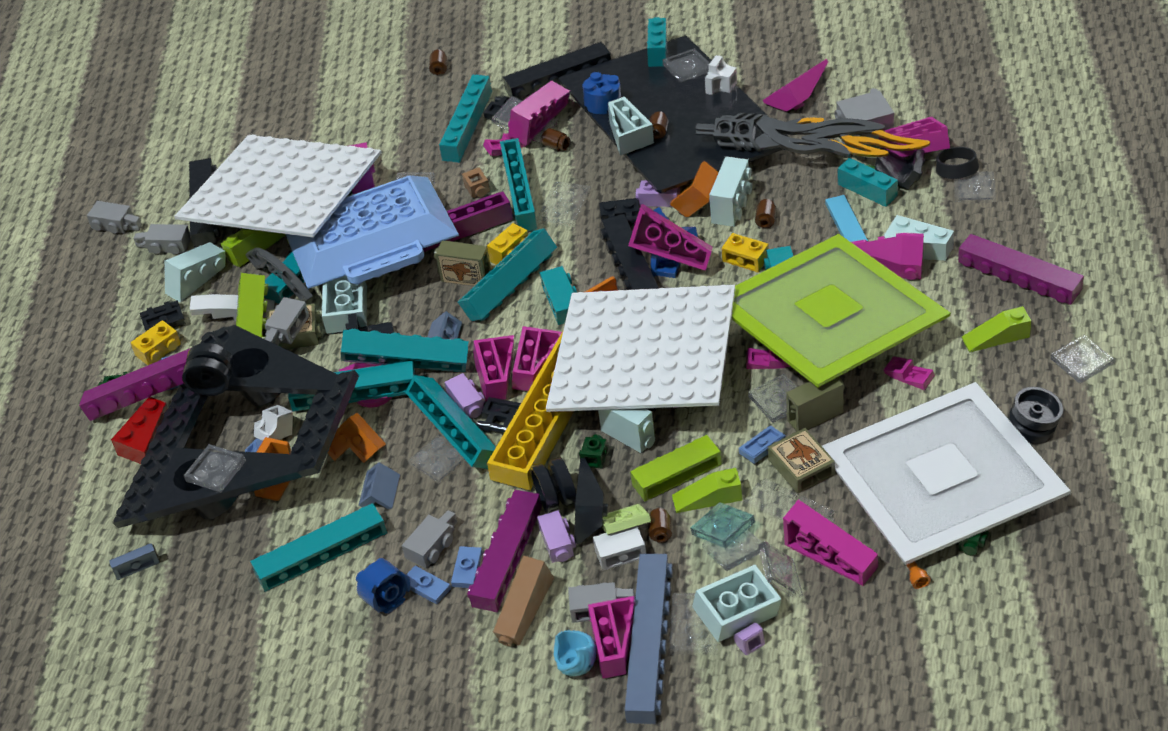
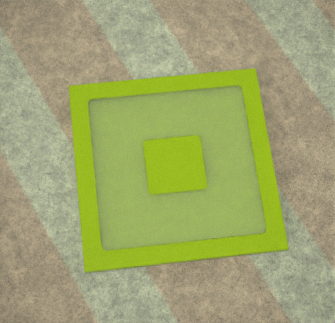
[731,234,951,387]

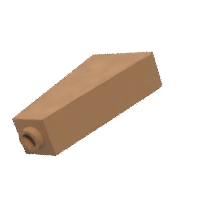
[493,555,554,646]

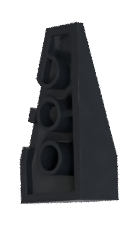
[575,458,608,544]

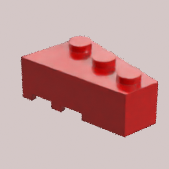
[111,397,168,464]

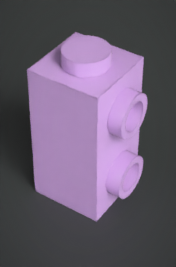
[636,180,681,207]
[445,373,486,419]
[537,510,576,563]

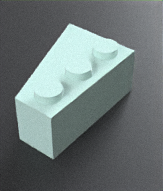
[608,97,654,156]
[884,215,954,261]
[165,242,225,303]

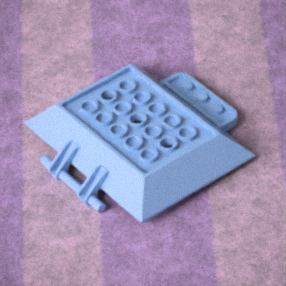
[286,175,459,289]

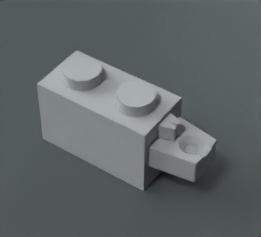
[87,201,142,234]
[133,224,191,254]
[265,297,309,345]
[402,510,457,569]
[568,582,635,623]

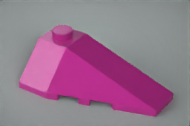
[763,59,828,112]
[851,233,924,280]

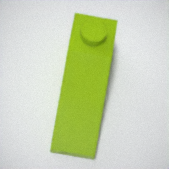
[962,306,1031,353]
[672,468,742,513]

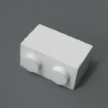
[593,526,646,570]

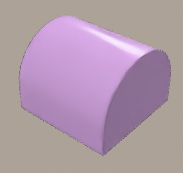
[734,623,765,655]

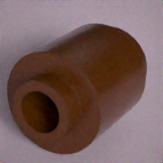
[429,49,447,75]
[649,112,668,139]
[541,128,570,151]
[755,199,776,228]
[648,508,672,543]

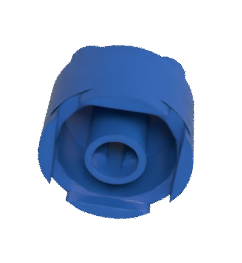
[583,72,621,114]
[356,558,411,614]

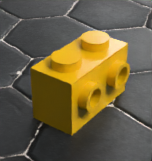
[487,223,528,265]
[721,233,769,273]
[130,320,181,365]

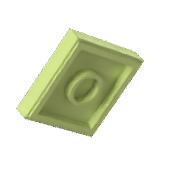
[601,504,651,535]

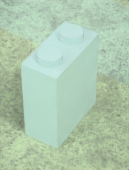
[598,408,655,453]

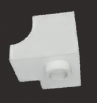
[705,55,737,95]
[254,405,293,441]

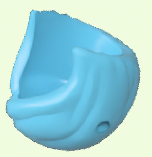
[554,630,597,676]

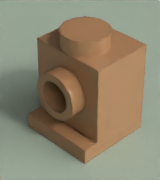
[462,167,490,198]

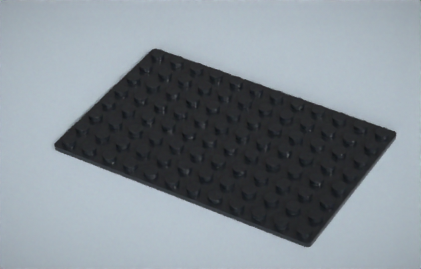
[559,36,789,193]

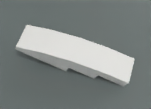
[190,294,275,321]

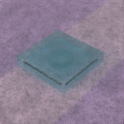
[690,502,755,548]

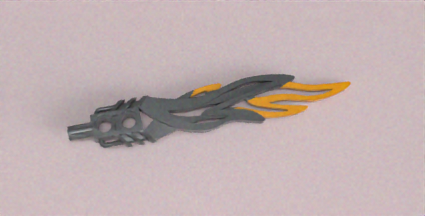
[696,113,930,158]

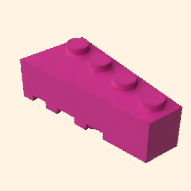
[508,81,570,146]
[628,204,713,271]
[783,499,878,586]

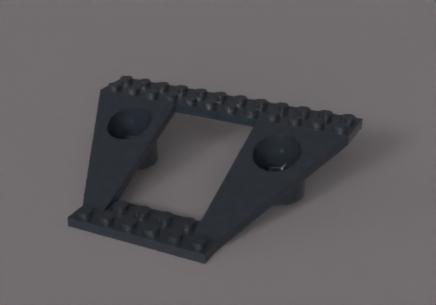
[113,325,359,528]

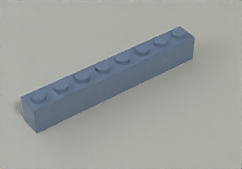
[625,554,673,724]

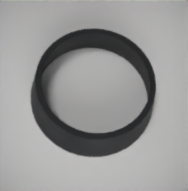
[936,147,979,179]

